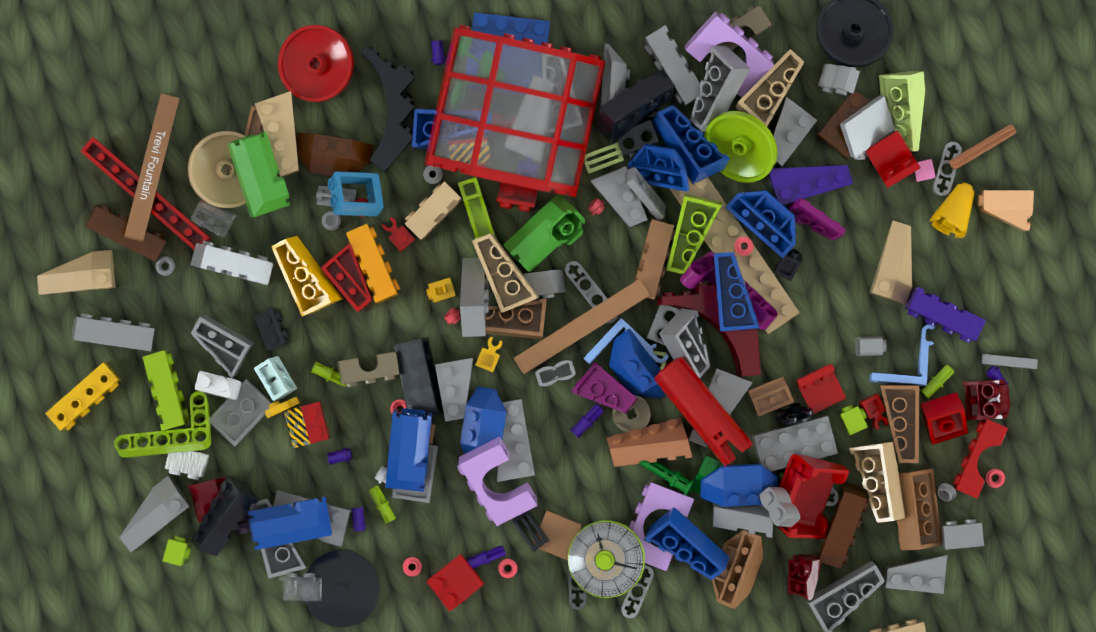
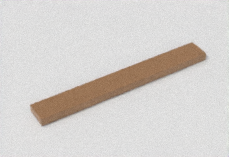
[513,278,651,374]

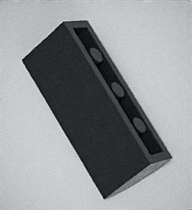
[393,337,444,416]

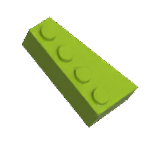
[666,193,723,274]

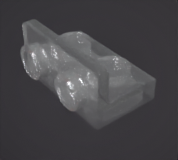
[279,573,322,601]

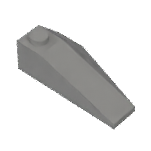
[273,490,351,547]

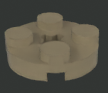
[612,395,651,432]

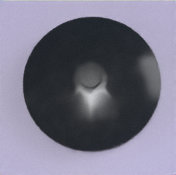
[816,0,894,68]
[303,550,380,627]

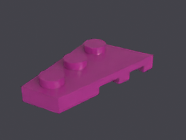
[785,198,846,240]
[571,362,638,414]

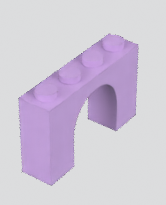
[685,11,774,98]
[457,436,537,526]
[629,482,694,571]

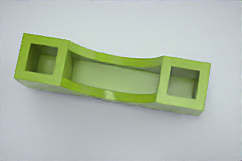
[458,177,495,239]

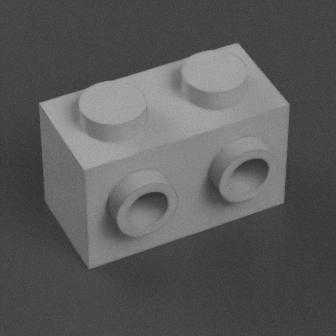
[941,519,984,550]

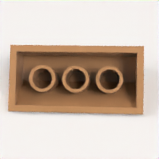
[897,469,942,550]

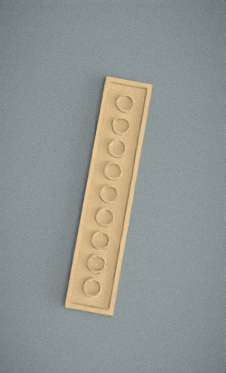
[669,176,800,334]

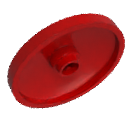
[278,25,354,102]

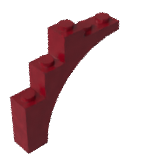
[657,282,761,377]

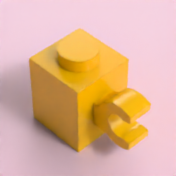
[426,278,456,303]

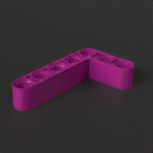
[680,252,778,330]

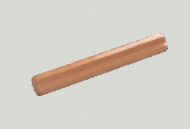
[949,125,1016,169]

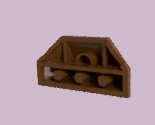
[296,133,373,176]

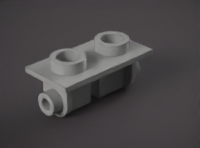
[316,186,357,206]

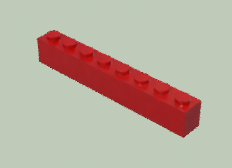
[80,137,212,250]

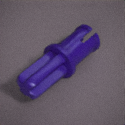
[570,404,604,438]
[467,546,506,569]

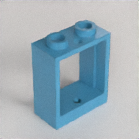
[328,172,384,216]

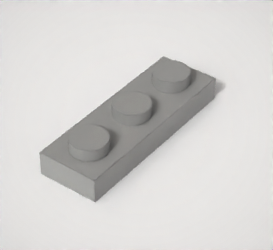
[626,167,666,221]

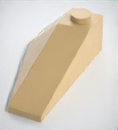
[870,220,912,305]
[37,250,116,295]

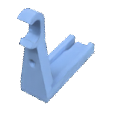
[584,318,669,364]
[869,325,935,387]

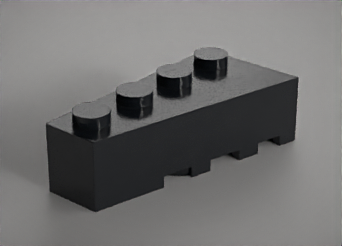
[192,476,259,556]

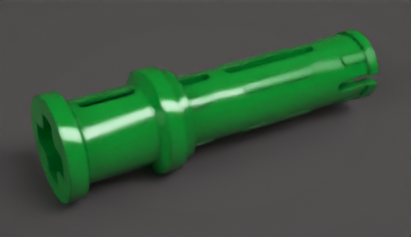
[639,460,695,496]

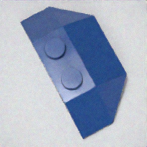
[628,144,689,192]
[725,190,796,258]
[609,328,666,399]
[460,386,507,454]
[700,464,778,507]

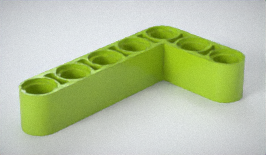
[114,391,211,458]

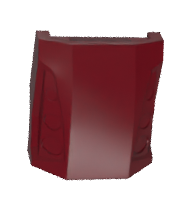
[963,379,1010,420]
[188,476,227,523]
[788,554,821,600]

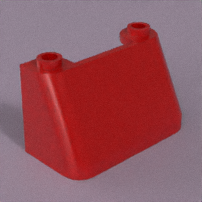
[773,454,850,539]

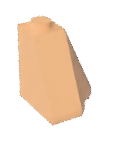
[978,190,1034,231]

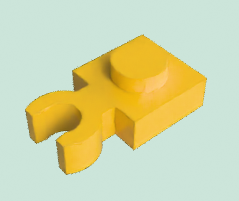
[475,337,503,373]
[264,396,300,419]

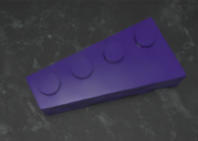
[768,165,853,205]
[904,287,986,343]

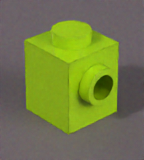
[839,404,867,435]
[163,536,191,566]

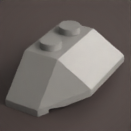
[601,44,630,105]

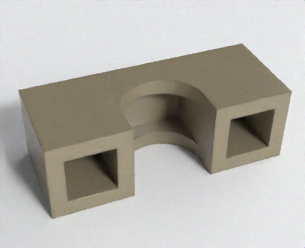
[716,5,772,51]
[337,352,400,387]

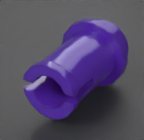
[431,40,446,65]
[986,365,1009,385]
[327,447,353,465]
[351,507,367,532]

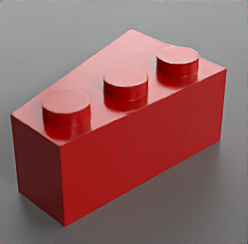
[321,243,374,313]

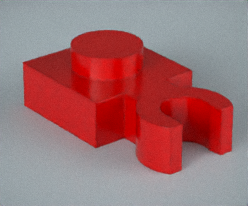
[382,217,415,252]
[859,393,888,430]

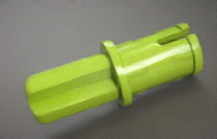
[311,361,346,387]
[920,365,954,399]
[369,486,396,524]

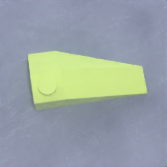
[879,71,925,151]

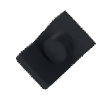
[774,248,802,281]

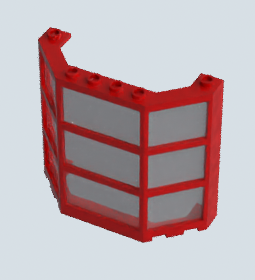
[424,25,606,197]

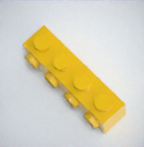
[45,362,121,431]

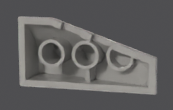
[119,475,192,553]

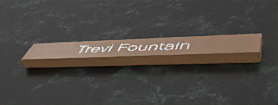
[124,93,179,242]

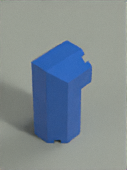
[385,408,432,492]
[248,497,332,550]

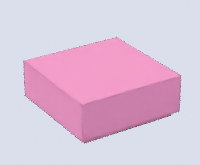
[914,159,936,182]

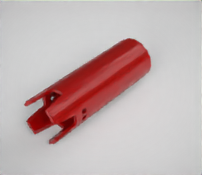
[654,357,753,467]

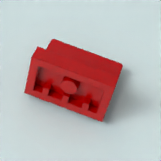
[865,131,921,188]
[496,182,538,212]
[795,364,846,414]

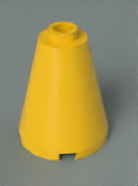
[929,183,975,238]

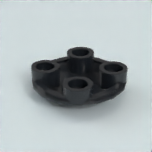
[775,403,813,425]

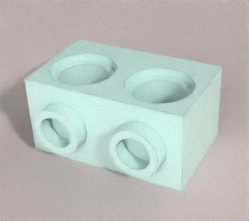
[254,356,297,401]

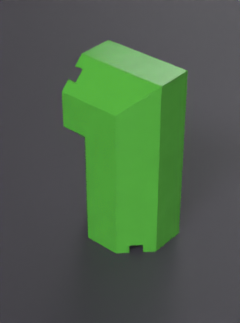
[227,132,290,217]
[503,194,585,273]

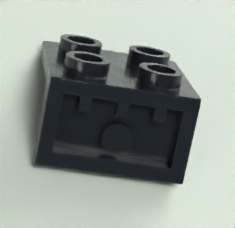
[254,307,290,352]

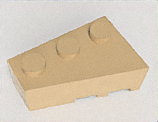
[405,181,462,241]

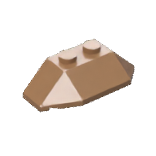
[712,530,763,609]

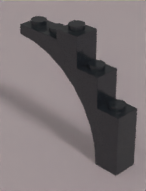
[361,46,415,173]

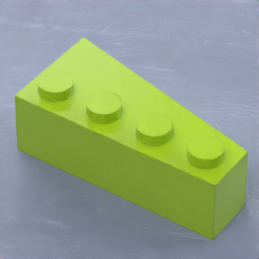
[143,350,191,431]

